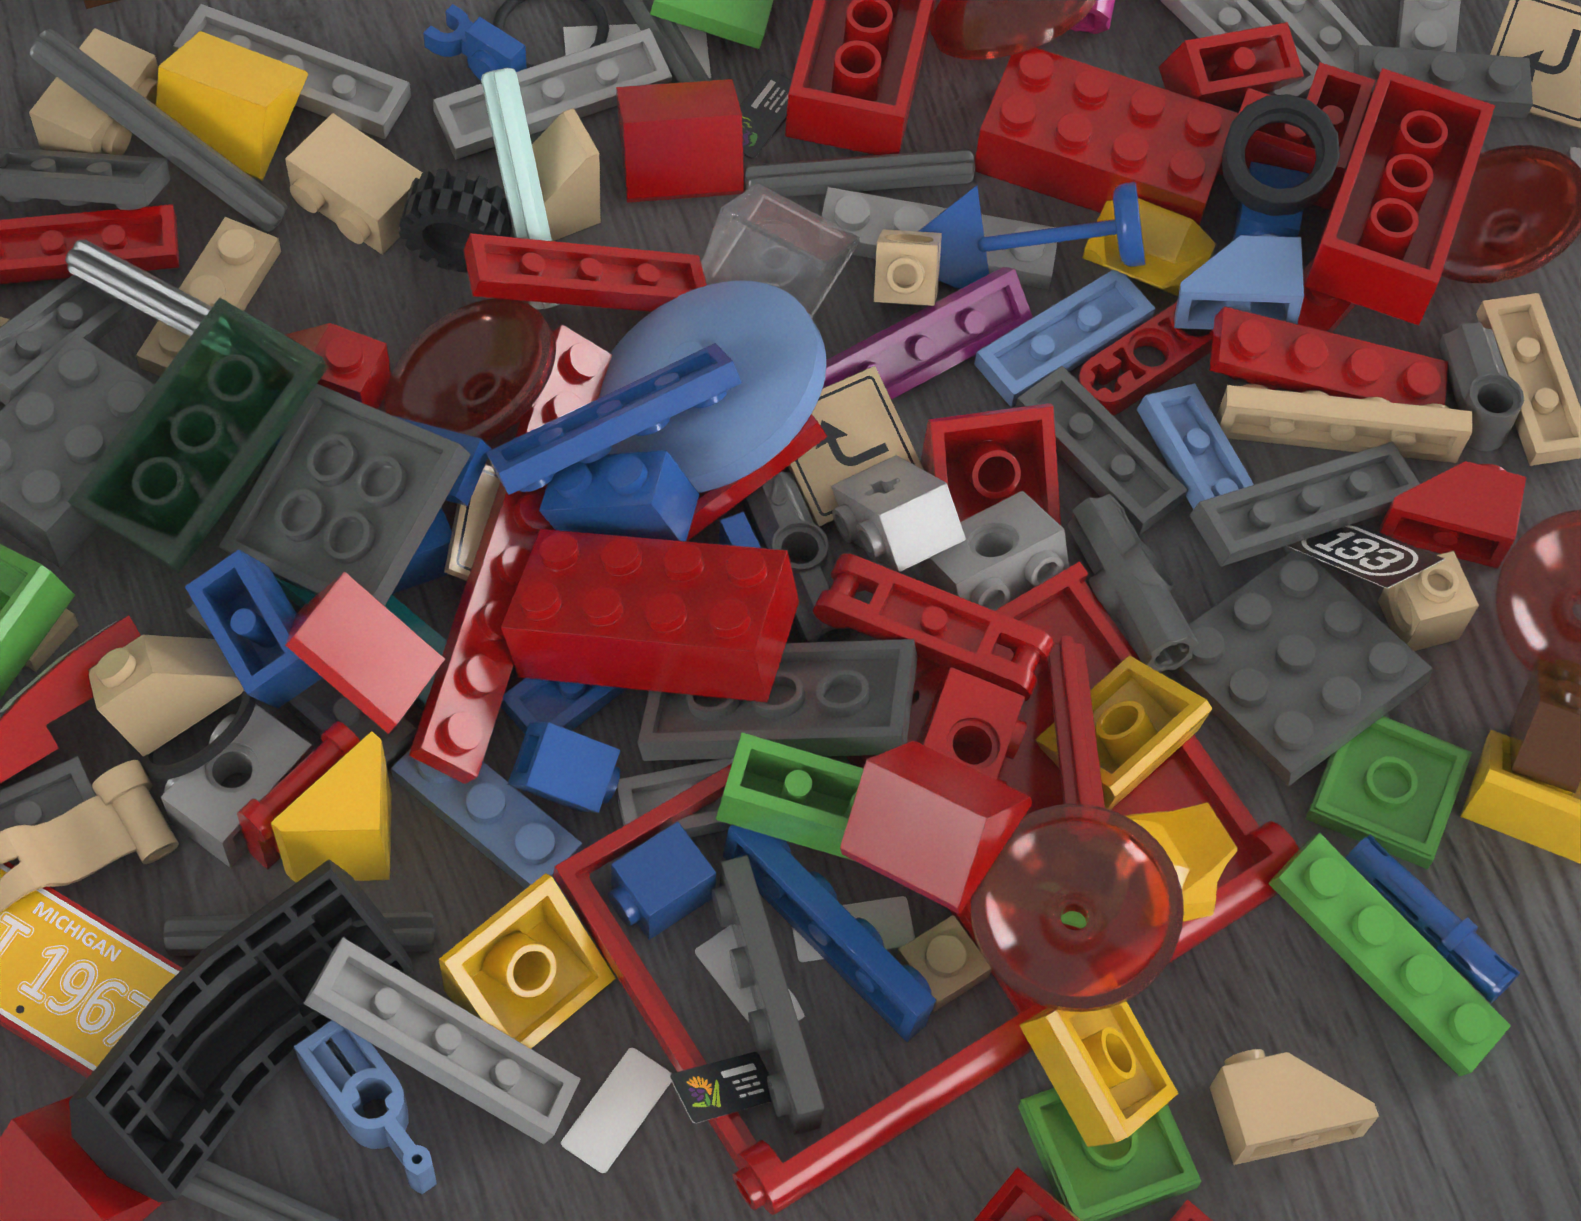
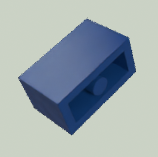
[539,450,699,541]
[185,550,323,709]

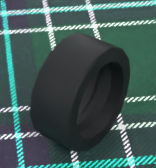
[1222,94,1340,216]

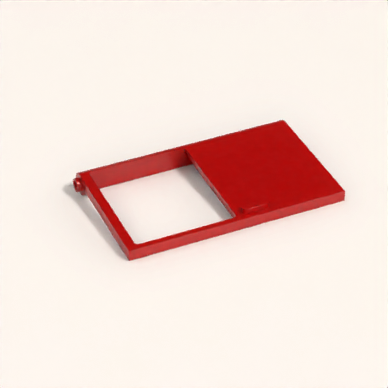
[553,561,1300,1215]

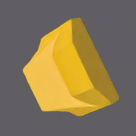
[1082,198,1216,296]
[1098,802,1237,929]

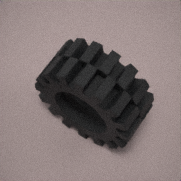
[399,169,512,273]

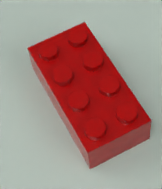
[785,0,937,155]
[975,42,1239,226]
[1304,68,1495,325]
[501,529,799,703]

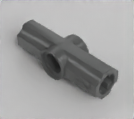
[742,472,859,643]
[1067,494,1199,672]

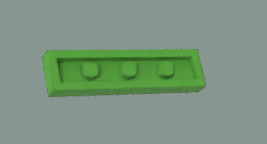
[1268,833,1511,1077]

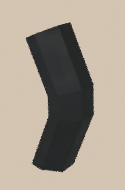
[69,860,414,1202]

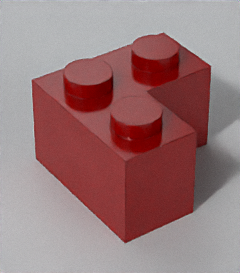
[1219,62,1375,210]

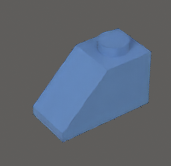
[1174,234,1304,329]

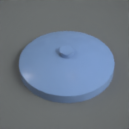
[598,281,827,493]

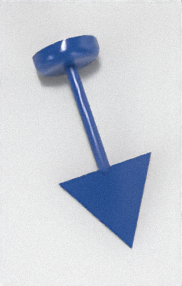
[918,182,1146,289]

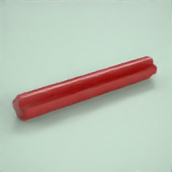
[1047,635,1107,841]

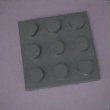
[219,383,471,606]
[1169,550,1433,786]

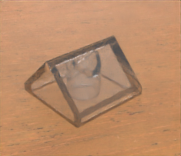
[701,183,860,319]

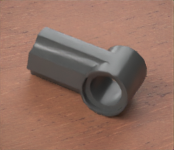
[1438,322,1524,451]

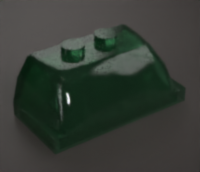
[68,297,328,574]

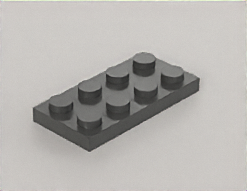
[638,639,918,761]

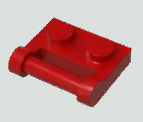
[237,721,360,870]

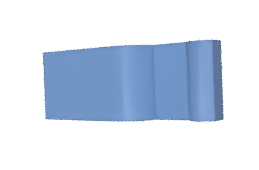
[294,1020,437,1194]

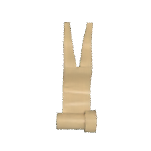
[0,760,179,913]

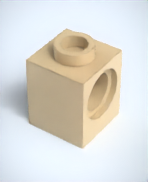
[874,229,942,306]
[1378,551,1479,651]

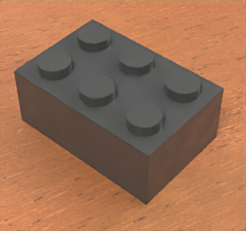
[0,334,184,568]

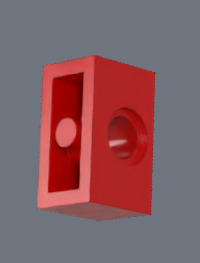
[917,667,1027,785]

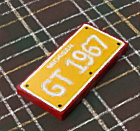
[0,862,183,1079]

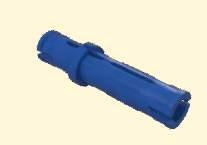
[1345,834,1520,1004]

